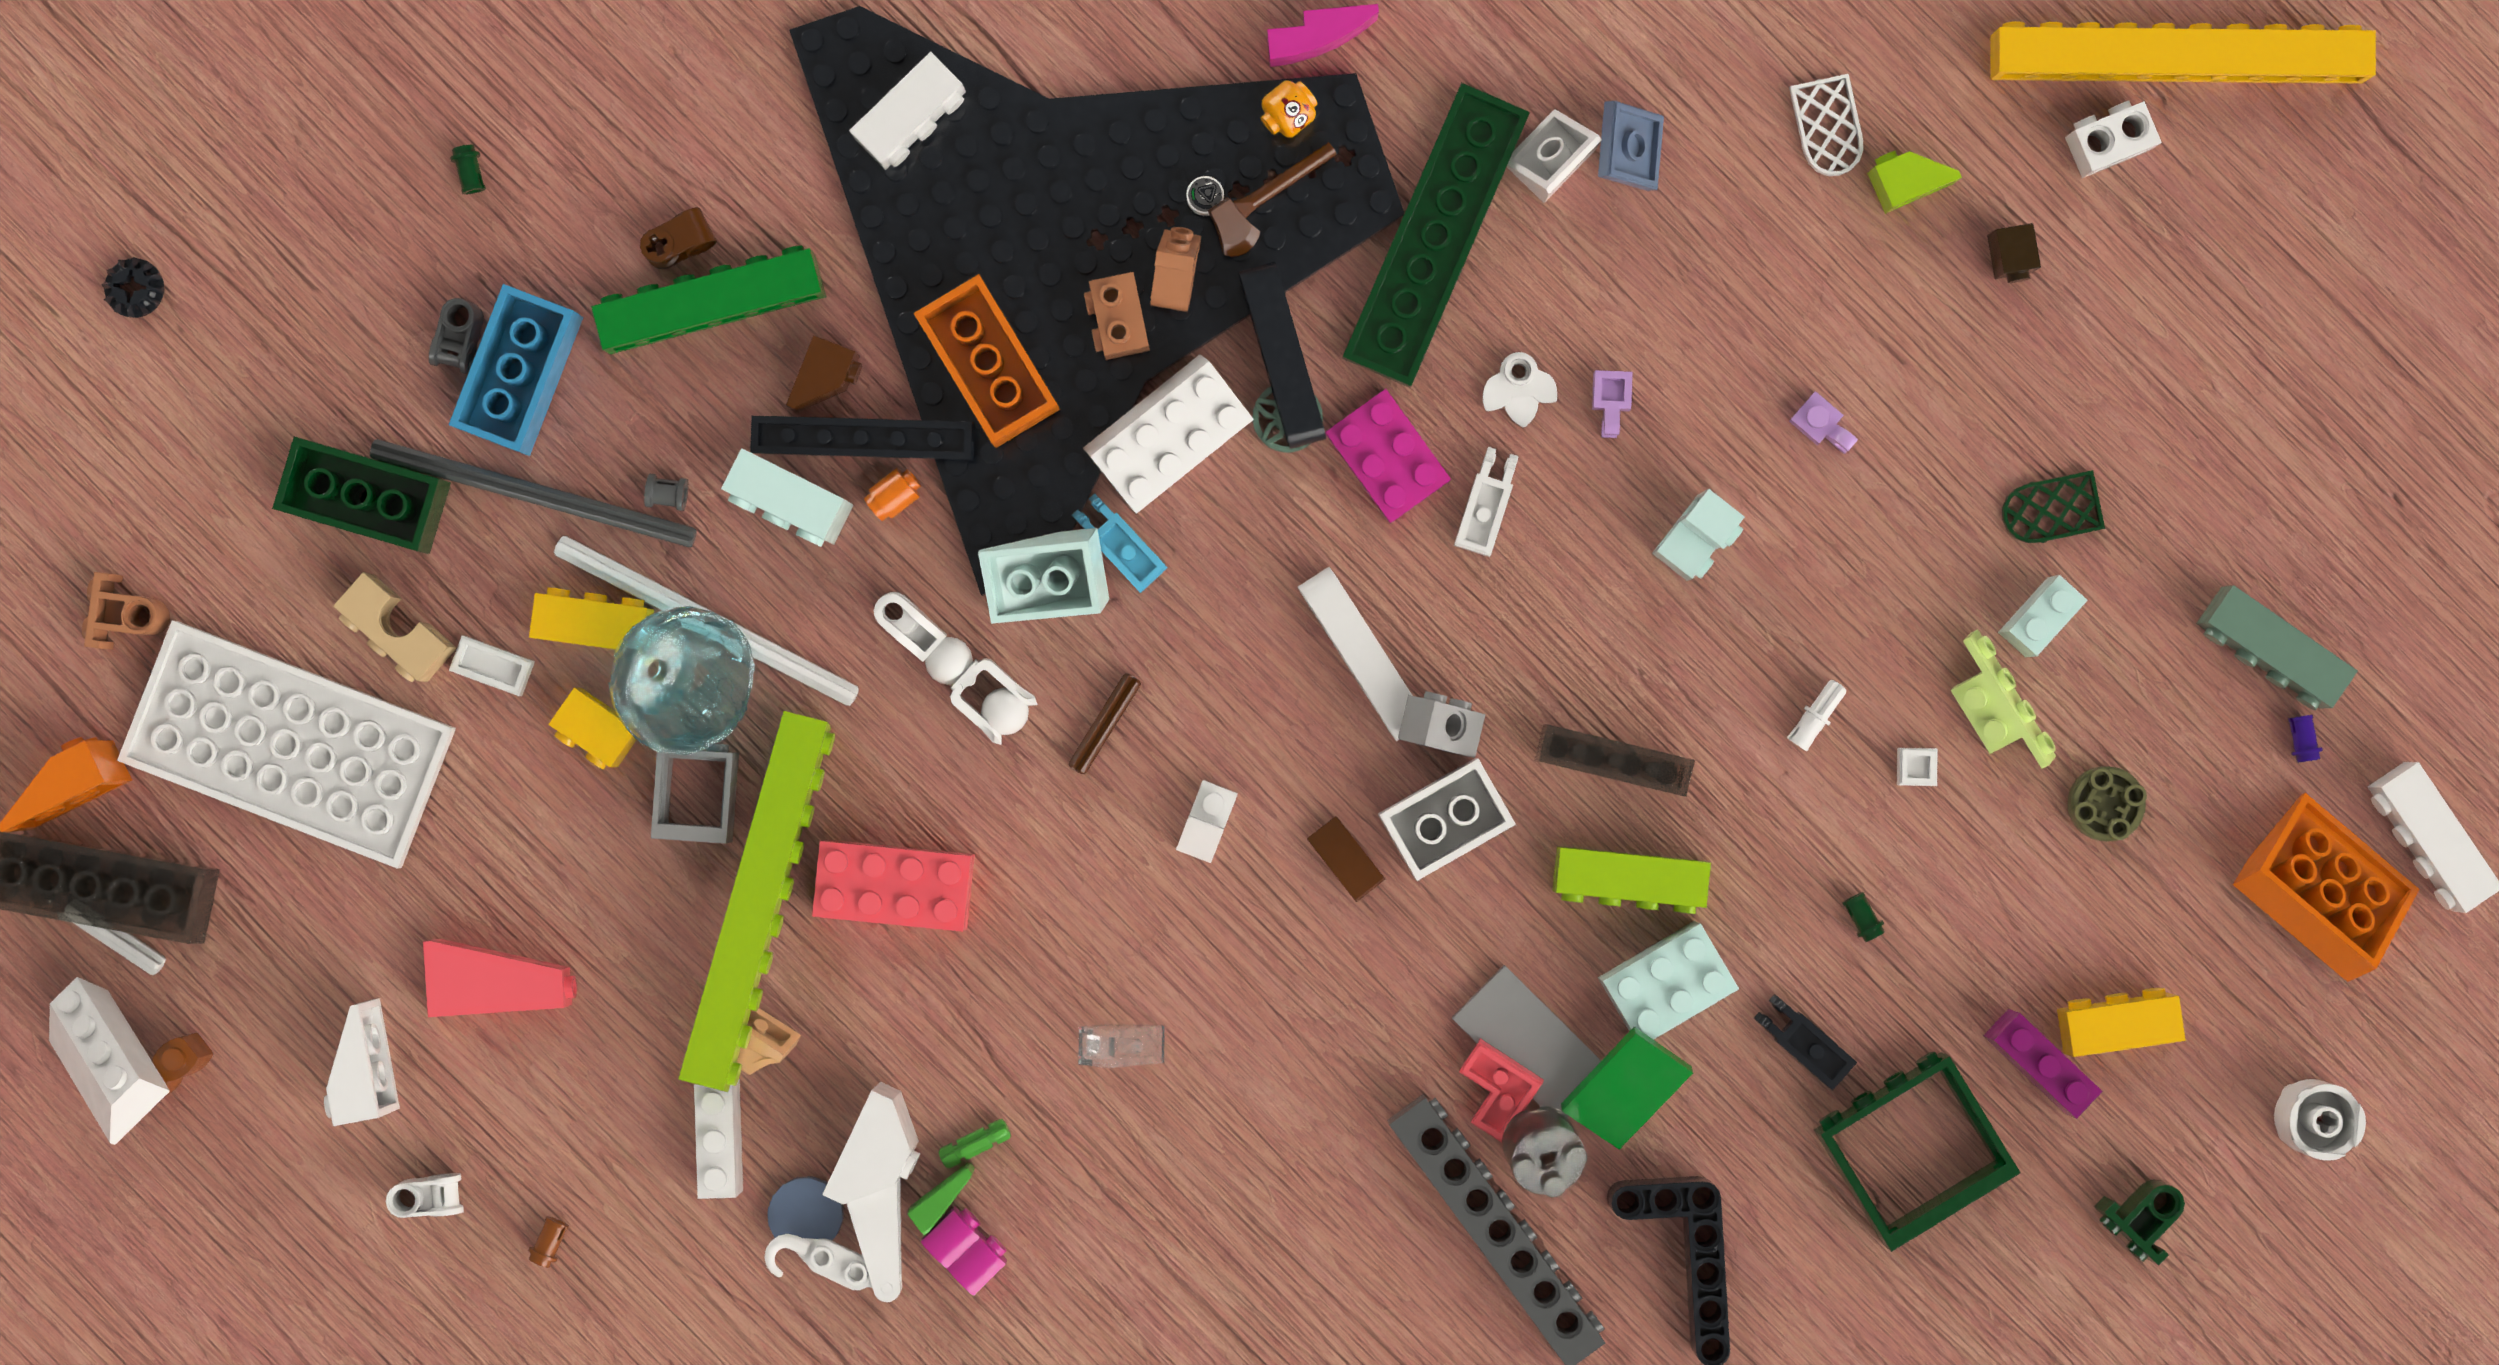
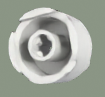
[2274,1079,2366,1160]

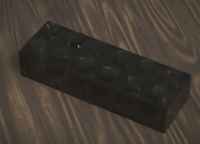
[0,831,220,944]

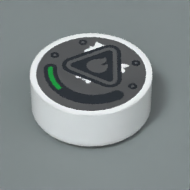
[1186,176,1224,216]

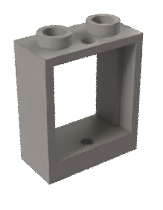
[651,741,739,844]

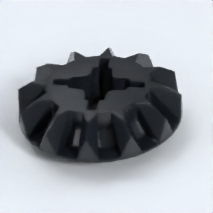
[101,257,164,318]

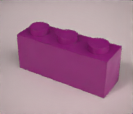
[1983,1009,2103,1119]

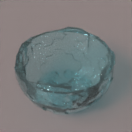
[608,606,755,755]

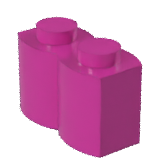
[921,1206,1007,1296]

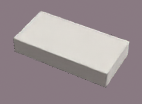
[449,635,535,696]

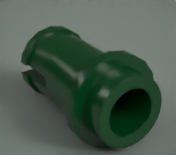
[450,145,486,195]
[1842,892,1885,942]

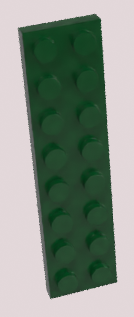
[1342,82,1530,388]

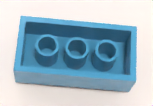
[449,284,584,456]

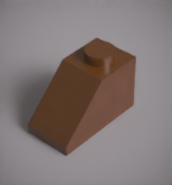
[786,335,862,412]

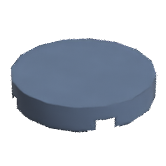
[768,1176,844,1249]

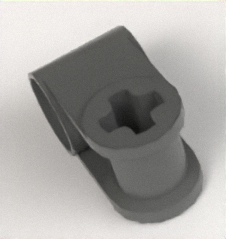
[429,298,484,374]

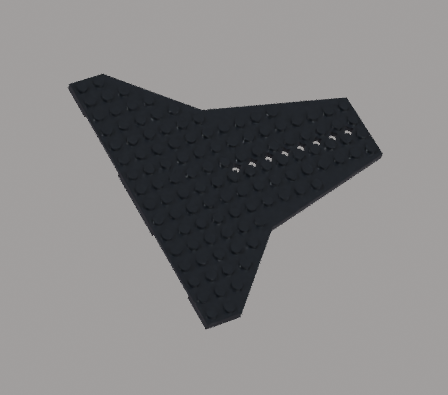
[789,6,1404,596]

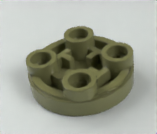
[2068,766,2147,842]

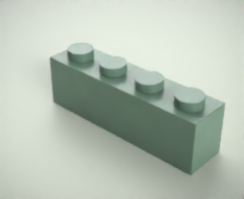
[2196,585,2358,710]

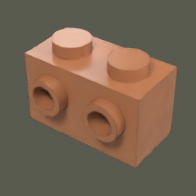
[1084,272,1150,360]

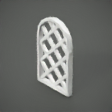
[1789,74,1863,176]

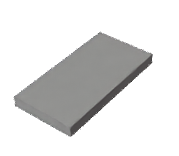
[1452,965,1601,1125]

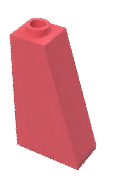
[423,939,577,1017]

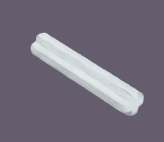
[63,899,166,975]

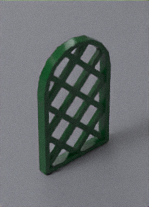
[2002,470,2105,543]

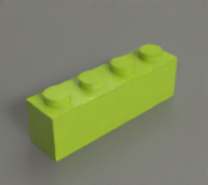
[1552,846,1711,914]

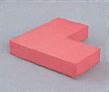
[1459,1038,1544,1143]

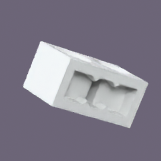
[2065,101,2162,178]

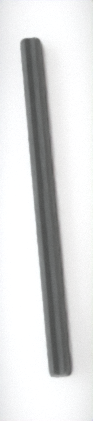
[370,439,697,547]

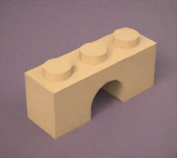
[333,572,457,682]

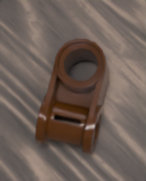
[640,207,717,269]

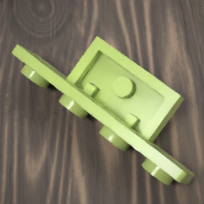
[1951,629,2056,769]

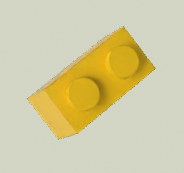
[548,687,644,769]

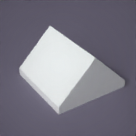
[1507,109,1602,203]

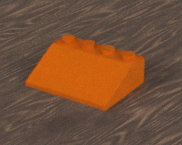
[2233,793,2420,982]

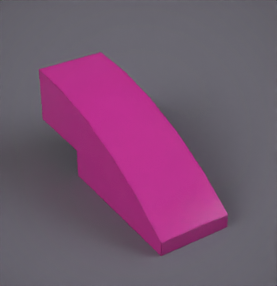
[1267,4,1379,67]

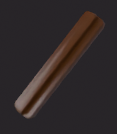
[1069,673,1141,774]

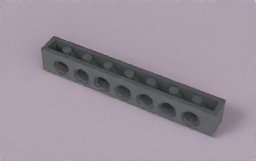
[1387,1094,1605,1365]

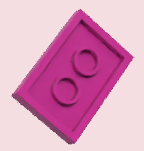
[1325,389,1451,524]

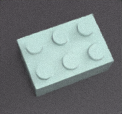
[721,448,854,547]
[1598,921,1739,1040]

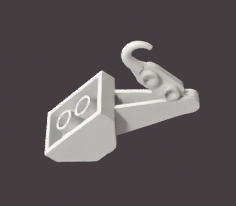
[764,1082,920,1302]

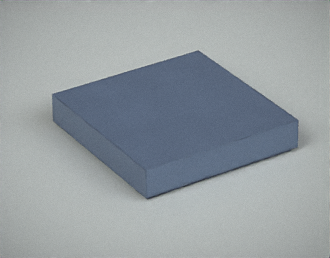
[1598,101,1664,191]

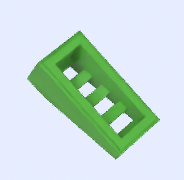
[907,1162,975,1236]

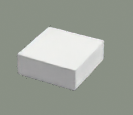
[1897,748,1938,786]

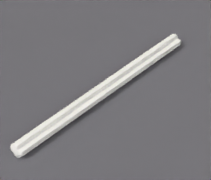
[554,536,859,706]

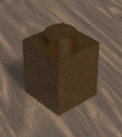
[1987,223,2041,283]

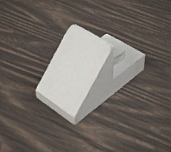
[1176,780,1238,863]

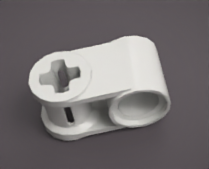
[386,1173,464,1218]

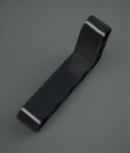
[1607,1176,1730,1365]

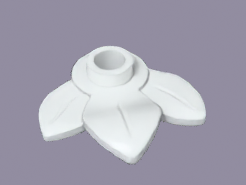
[1483,352,1557,428]

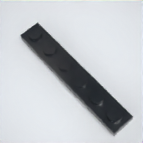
[750,415,975,460]

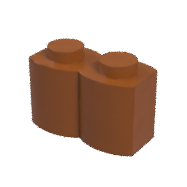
[151,1033,214,1097]

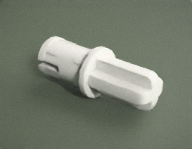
[1787,680,1846,752]

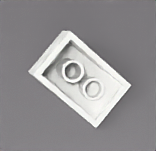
[324,998,400,1126]

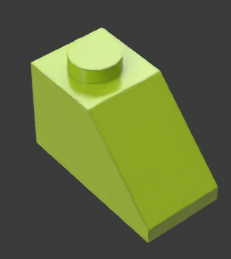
[1867,150,1962,214]

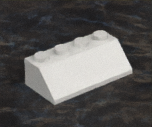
[49,977,170,1145]

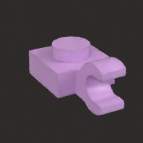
[1592,370,1633,438]
[1789,391,1858,454]

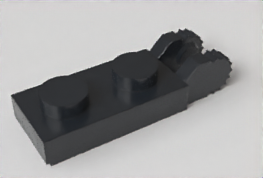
[1754,994,1857,1091]

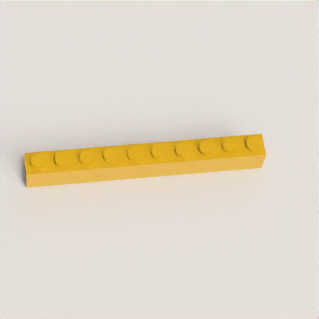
[1990,21,2376,84]

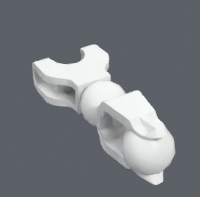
[874,592,1038,745]

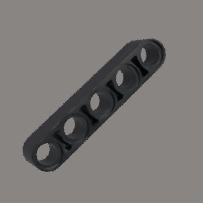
[1238,261,1326,449]

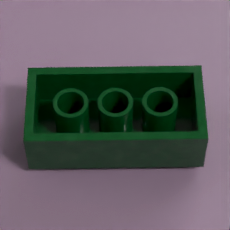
[272,436,451,554]

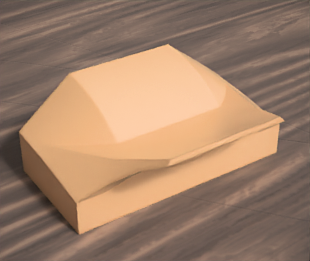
[737,1008,801,1075]

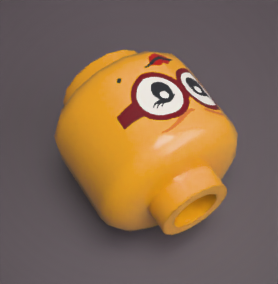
[1260,80,1318,137]

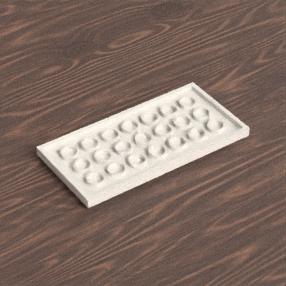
[117,620,456,869]

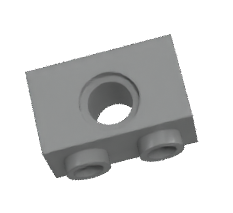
[1398,691,1486,758]

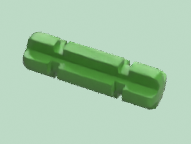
[939,1119,1011,1168]

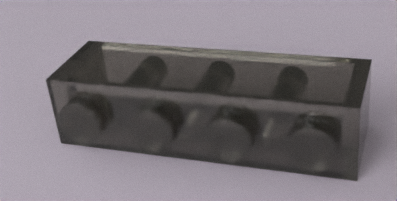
[1534,724,1695,797]

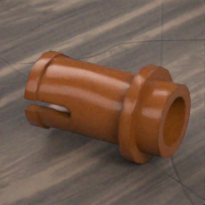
[528,1216,569,1268]

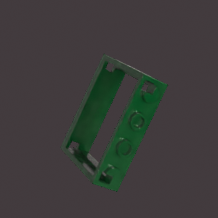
[1814,1052,2021,1252]

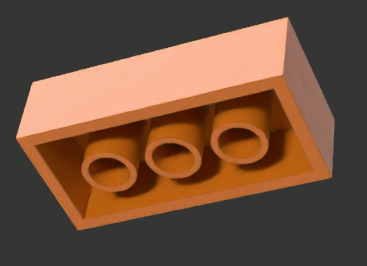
[914,274,1060,448]

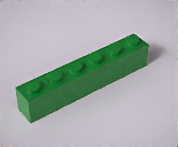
[591,245,826,355]

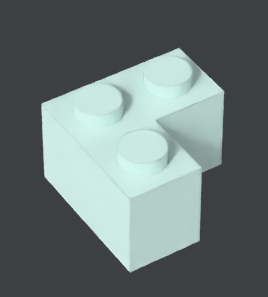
[1652,489,1745,581]

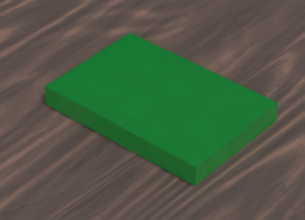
[1561,1027,1693,1150]

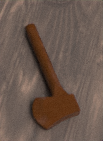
[1207,142,1337,257]

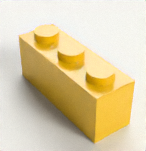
[529,587,654,654]
[2057,988,2186,1057]

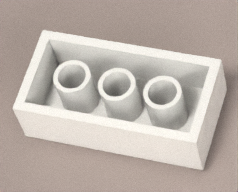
[1083,354,1254,514]

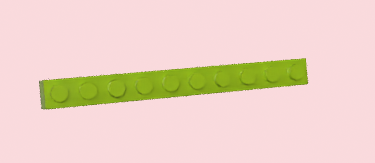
[678,711,835,1092]

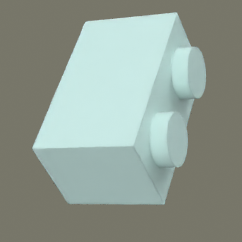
[1998,575,2088,657]

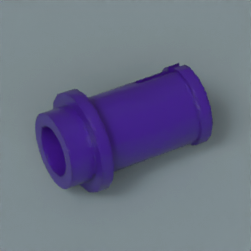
[2288,715,2323,763]

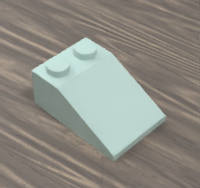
[978,528,1109,624]

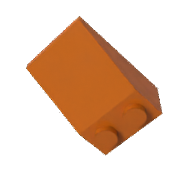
[0,737,133,832]

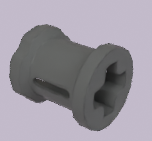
[644,473,689,511]

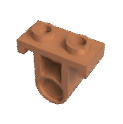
[1150,227,1201,312]
[82,572,170,650]

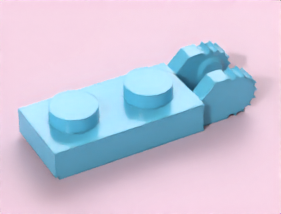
[1072,493,1168,593]

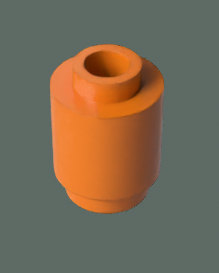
[864,467,921,522]

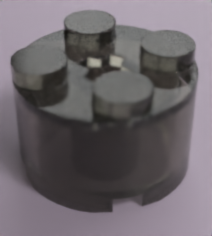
[1502,1106,1588,1198]

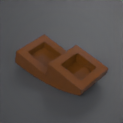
[1307,816,1386,902]

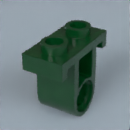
[2094,1179,2185,1266]

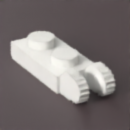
[1454,447,1518,557]

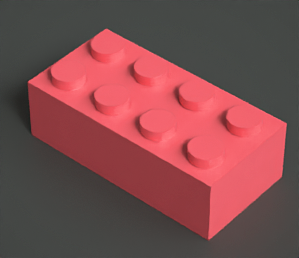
[812,840,975,932]

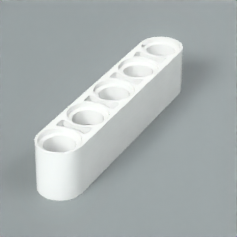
[1298,567,1413,741]

